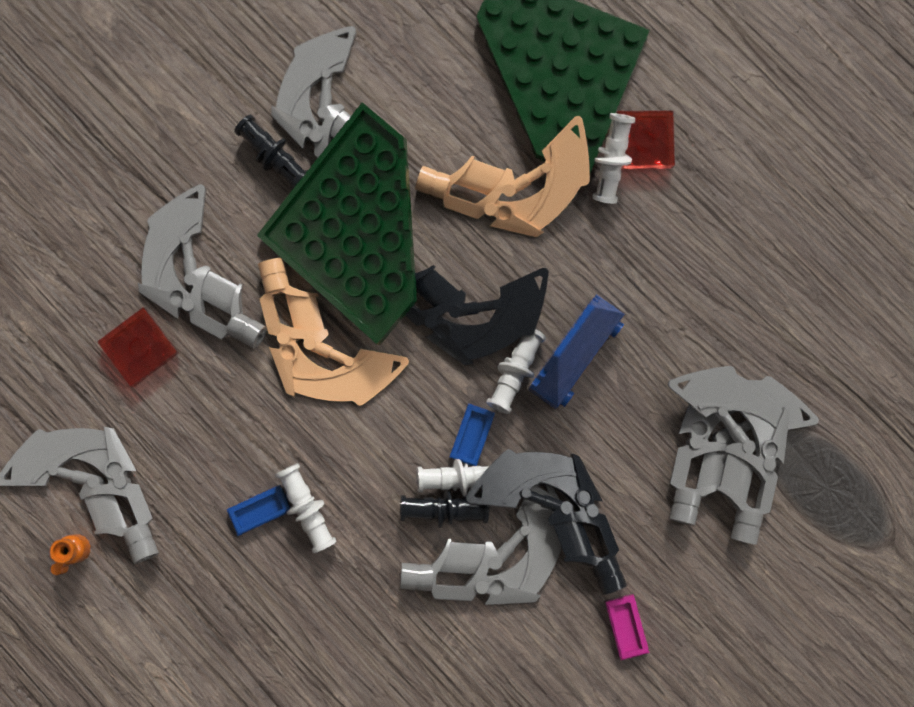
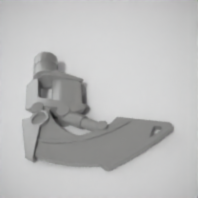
[271,26,356,158]
[138,184,267,349]
[668,366,790,545]
[669,376,819,526]
[0,427,159,564]
[400,483,561,605]

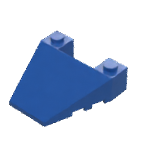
[528,294,625,409]

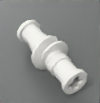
[592,113,636,204]
[486,330,546,414]
[416,459,489,496]
[275,463,337,553]

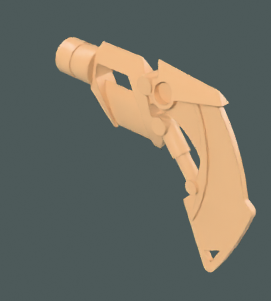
[415,116,590,237]
[258,258,409,406]

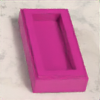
[605,594,649,660]

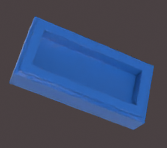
[449,403,495,466]
[226,485,291,536]

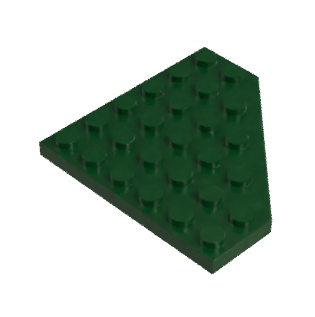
[476,0,650,172]
[257,102,417,345]

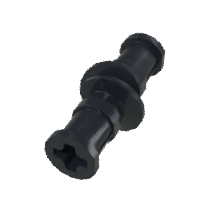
[234,114,308,190]
[400,490,489,528]

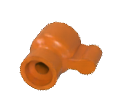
[50,534,91,575]

